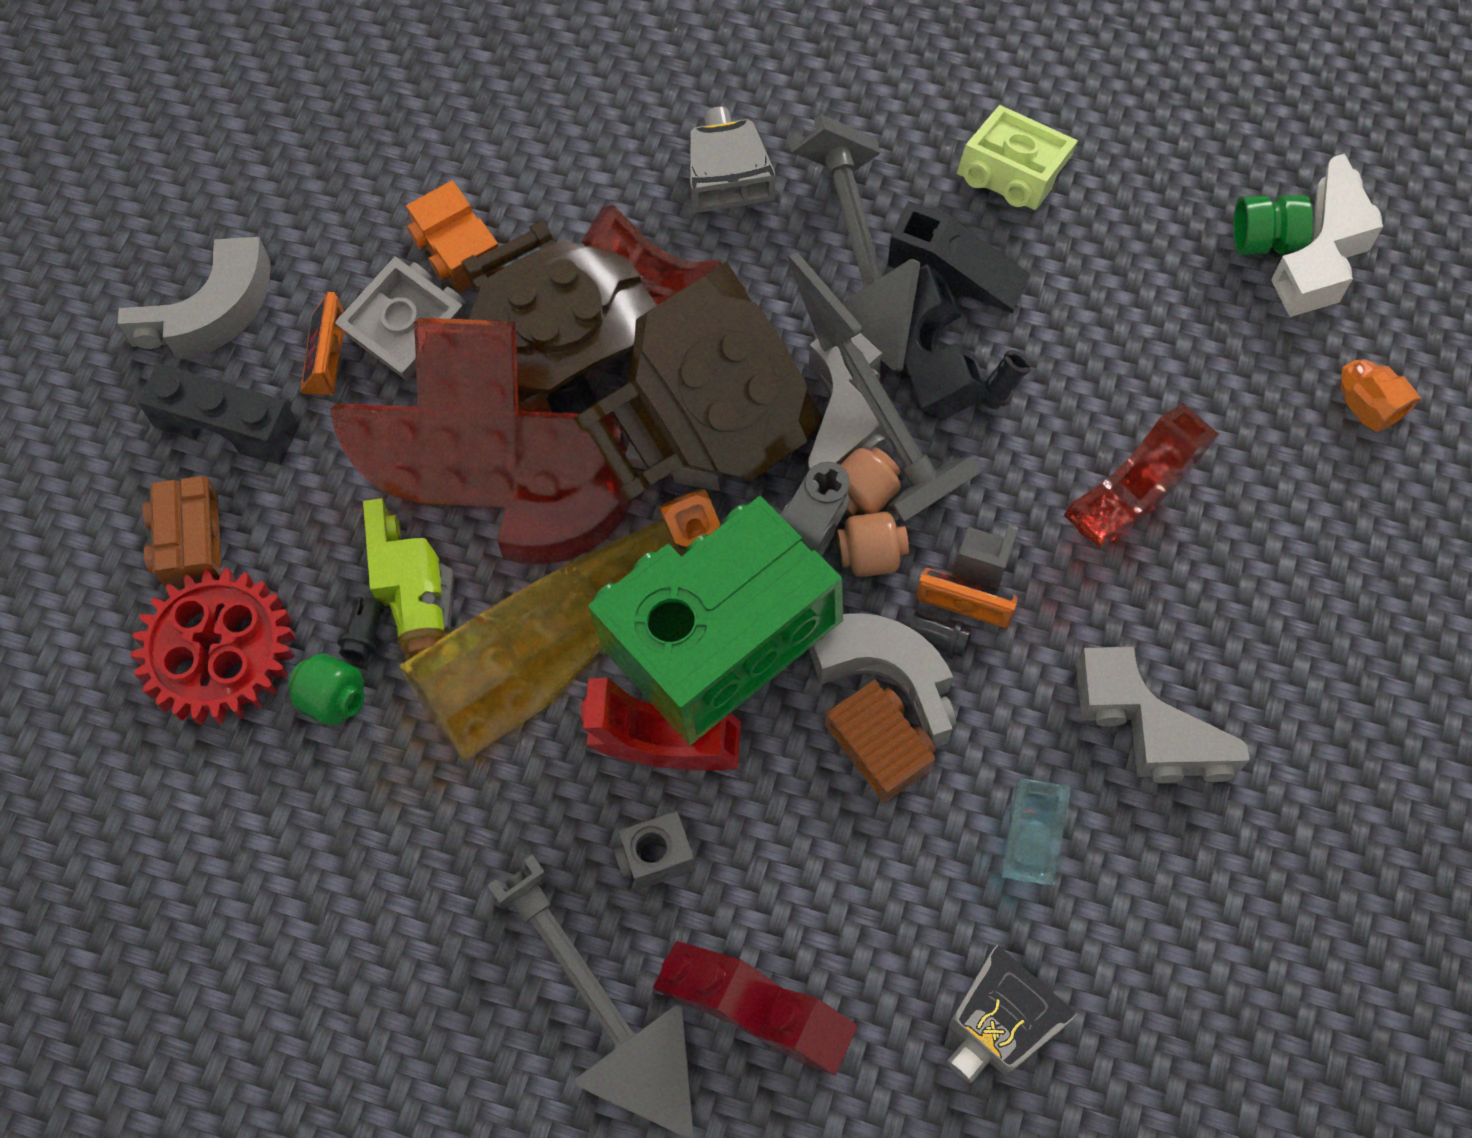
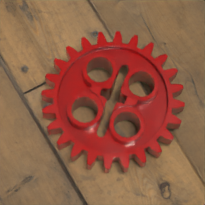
[130,568,296,725]

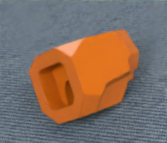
[1341,359,1421,432]
[659,489,720,548]

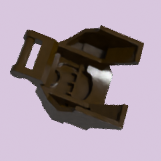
[461,220,656,474]
[573,261,823,501]

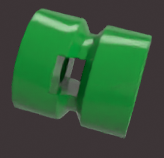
[1233,194,1313,255]

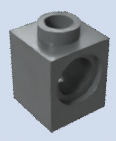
[613,811,696,890]

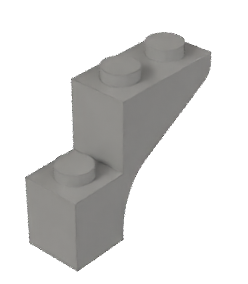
[808,333,886,494]
[1076,647,1250,783]

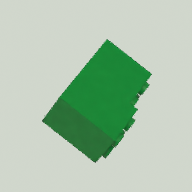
[588,496,843,746]

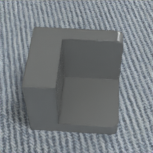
[952,524,1018,590]

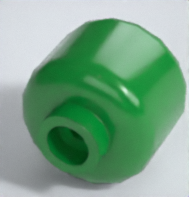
[288,653,365,726]

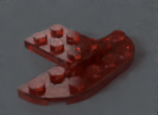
[331,318,617,508]

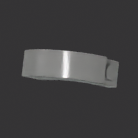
[118,237,271,360]
[808,613,956,748]

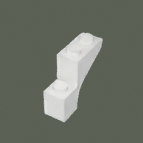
[1271,154,1383,317]

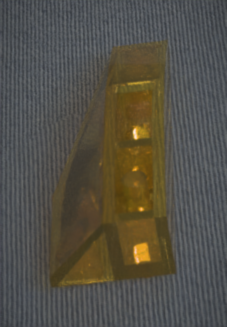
[399,520,682,762]

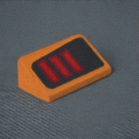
[300,292,344,395]
[916,568,1018,628]

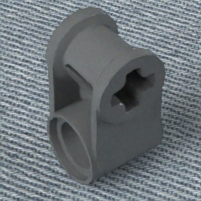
[780,462,850,557]

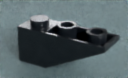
[887,201,1030,313]

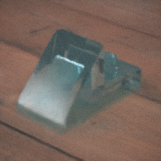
[1001,778,1071,885]

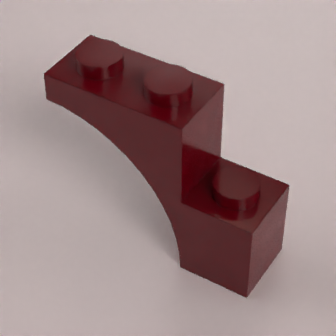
[653,941,858,1076]

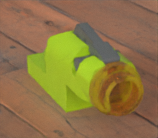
[363,498,454,663]

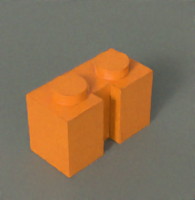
[406,180,504,293]

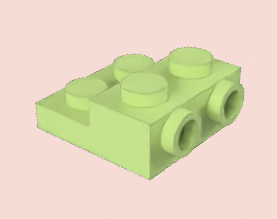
[956,105,1078,210]

